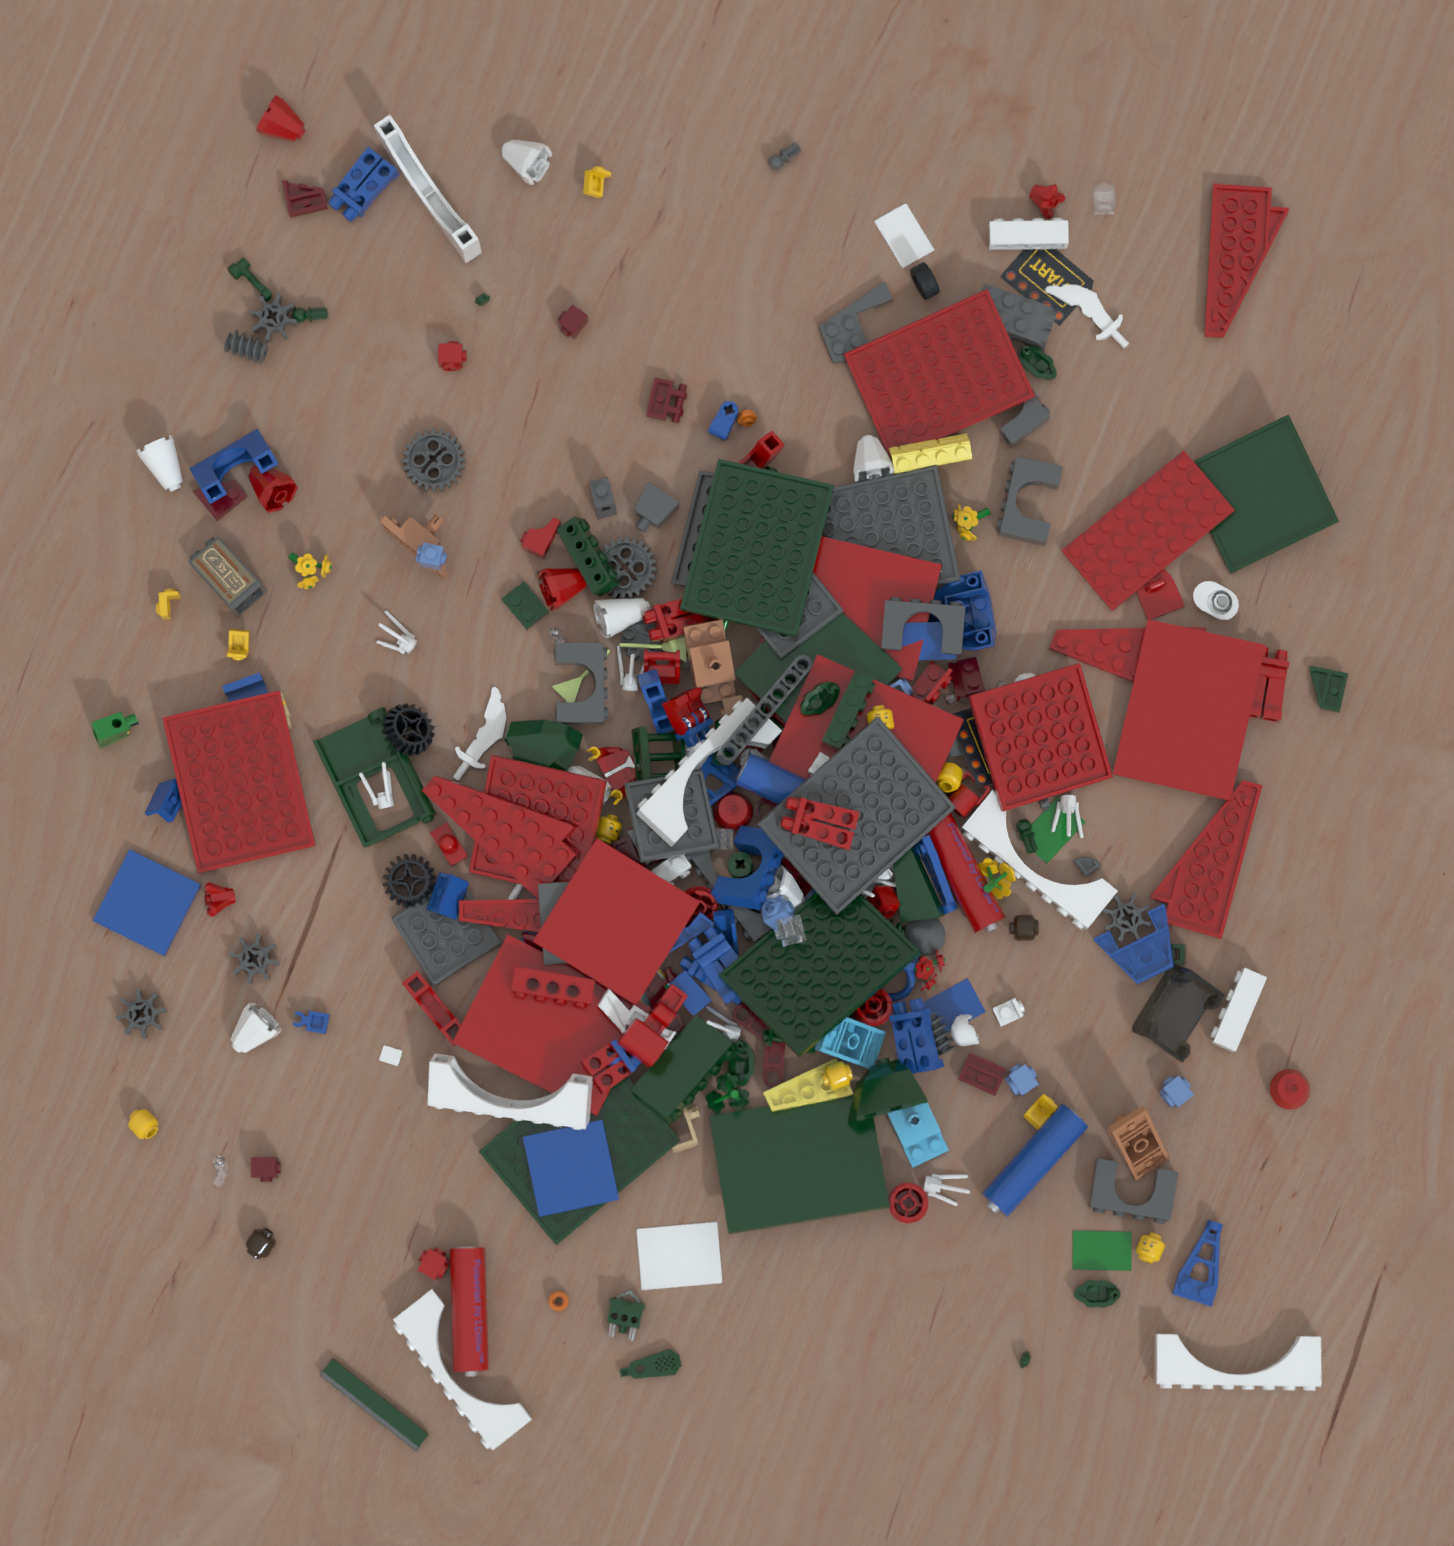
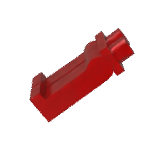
[642,598,718,644]
[1250,647,1290,722]
[780,797,860,850]

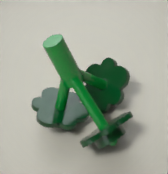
[705,1072,749,1114]

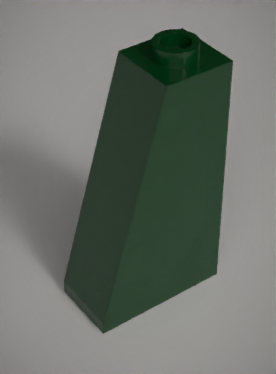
[893,847,945,922]

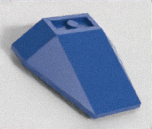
[928,570,997,651]

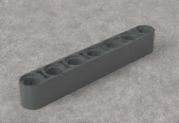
[717,655,812,765]

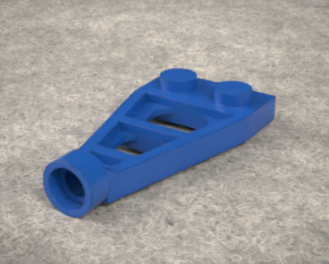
[700,753,740,806]
[913,835,958,914]
[1172,1220,1223,1307]

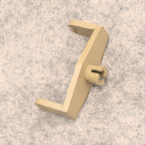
[672,1105,700,1153]

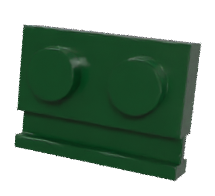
[501,581,549,630]

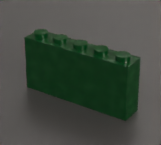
[631,1015,735,1125]

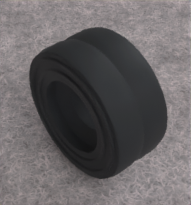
[910,262,940,300]

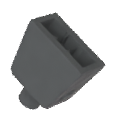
[589,477,617,520]
[635,482,679,533]

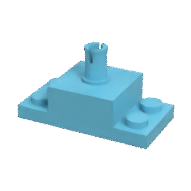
[815,1018,886,1069]
[887,1103,949,1168]

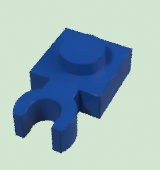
[292,1011,330,1034]

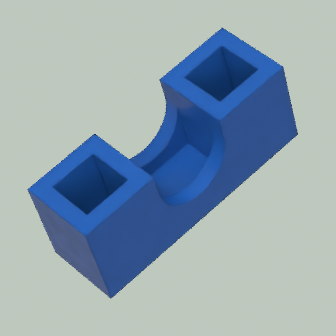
[638,669,674,733]

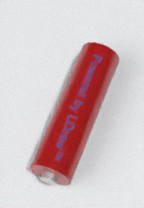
[926,812,1006,934]
[450,1247,489,1376]

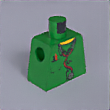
[91,712,139,749]

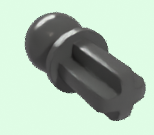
[768,143,801,170]

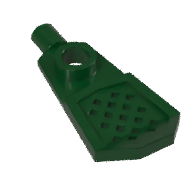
[620,1349,681,1379]

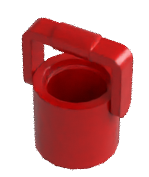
[948,771,991,819]

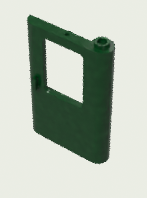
[313,707,436,848]

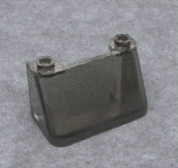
[1132,965,1225,1063]

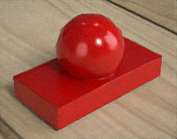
[430,822,468,867]

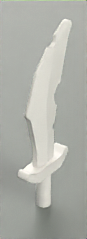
[1045,284,1130,349]
[453,687,507,782]

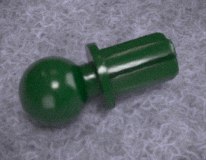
[292,306,328,323]
[1016,819,1038,854]

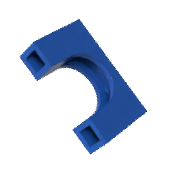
[189,429,278,504]
[711,826,784,910]

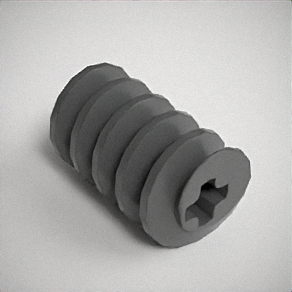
[224,330,268,365]
[929,1011,957,1056]

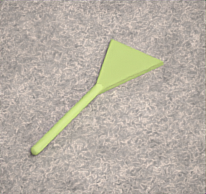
[619,637,687,662]
[552,649,610,702]

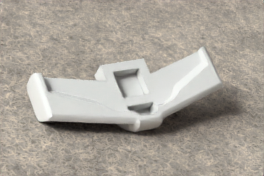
[598,988,676,1049]

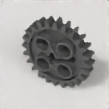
[402,428,466,493]
[601,536,658,599]

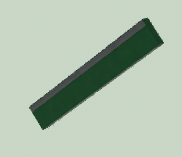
[320,1359,429,1451]

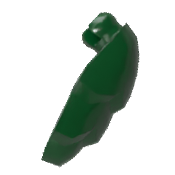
[1019,346,1057,380]
[800,681,840,715]
[728,1040,755,1086]
[1073,1280,1120,1308]

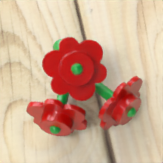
[914,950,945,991]

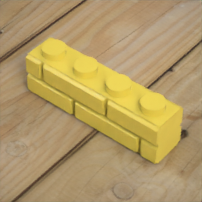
[889,434,972,474]

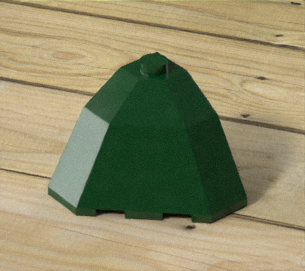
[504,719,583,771]
[848,1057,928,1123]

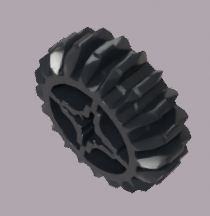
[381,703,435,757]
[383,854,437,908]

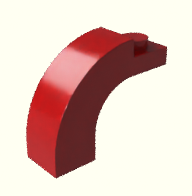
[738,430,785,469]

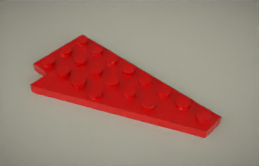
[1204,184,1289,338]
[1049,627,1207,682]
[422,775,578,899]
[1150,780,1263,939]

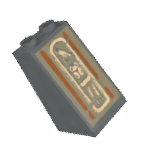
[188,536,267,618]

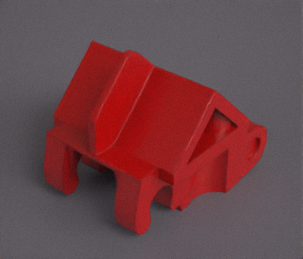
[644,649,680,686]

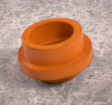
[737,410,757,427]
[548,1291,569,1311]

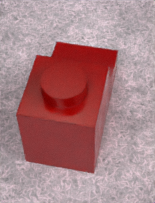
[520,517,561,559]

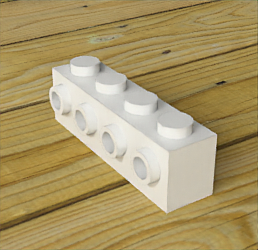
[988,218,1069,250]
[651,855,692,885]
[1210,968,1267,1052]

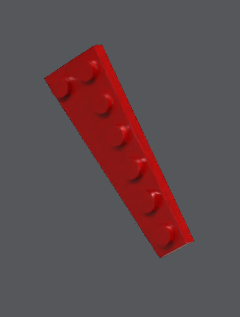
[459,899,541,932]

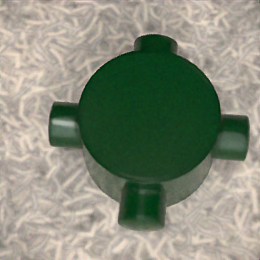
[475,293,490,306]
[1019,1351,1031,1368]

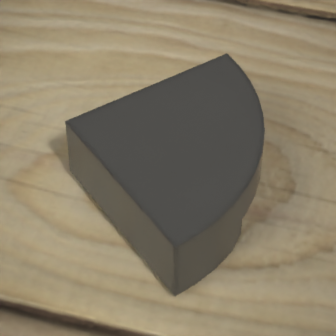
[1073,857,1102,877]

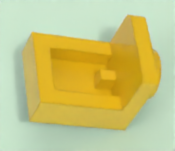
[583,166,611,198]
[156,589,181,620]
[227,629,250,660]
[1023,1094,1058,1130]

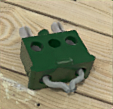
[607,1290,646,1341]

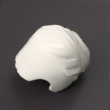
[951,1014,979,1046]

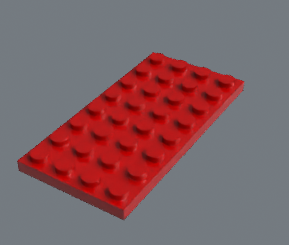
[1061,450,1235,611]

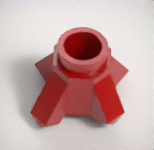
[1029,184,1065,219]
[204,882,235,917]

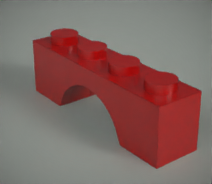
[402,971,461,1047]

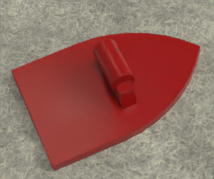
[1137,569,1185,620]

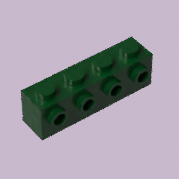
[556,516,620,597]
[821,669,876,751]

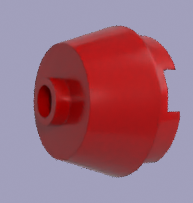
[713,792,753,831]
[684,886,718,923]
[854,989,893,1026]
[1270,1069,1310,1109]
[888,1182,929,1223]

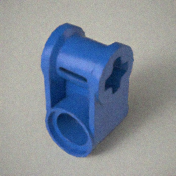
[708,401,738,441]

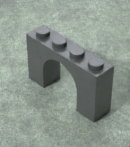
[999,389,1050,448]
[996,456,1063,546]
[881,597,966,655]
[554,643,608,724]
[1088,1158,1178,1224]

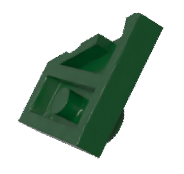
[1310,666,1348,713]

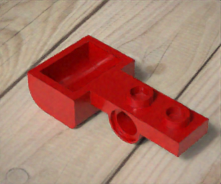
[616,984,688,1068]

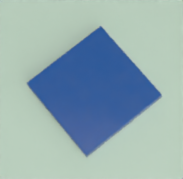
[93,849,201,956]
[523,1120,619,1217]

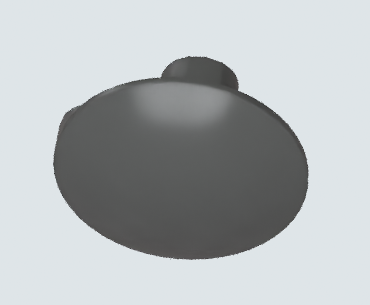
[621,623,661,661]
[905,918,946,955]

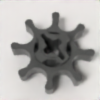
[249,293,298,343]
[1102,893,1152,942]
[229,934,280,984]
[116,989,167,1039]

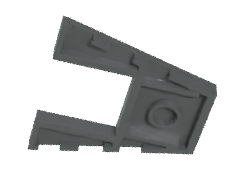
[819,282,892,364]

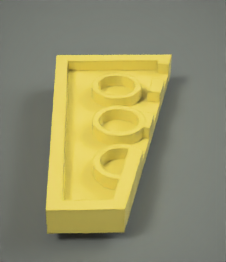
[763,1058,854,1112]

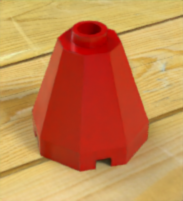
[256,95,306,142]
[248,465,298,513]
[537,568,586,611]

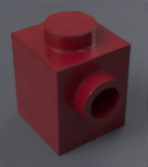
[558,304,589,339]
[251,1157,281,1182]

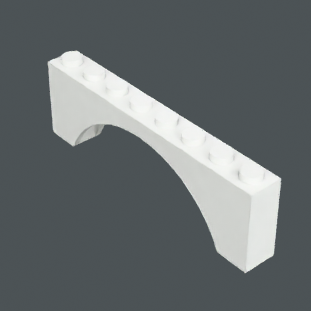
[374,115,482,263]
[636,698,782,847]
[961,790,1118,930]
[428,1053,593,1130]
[393,1289,533,1450]
[1155,1334,1321,1391]

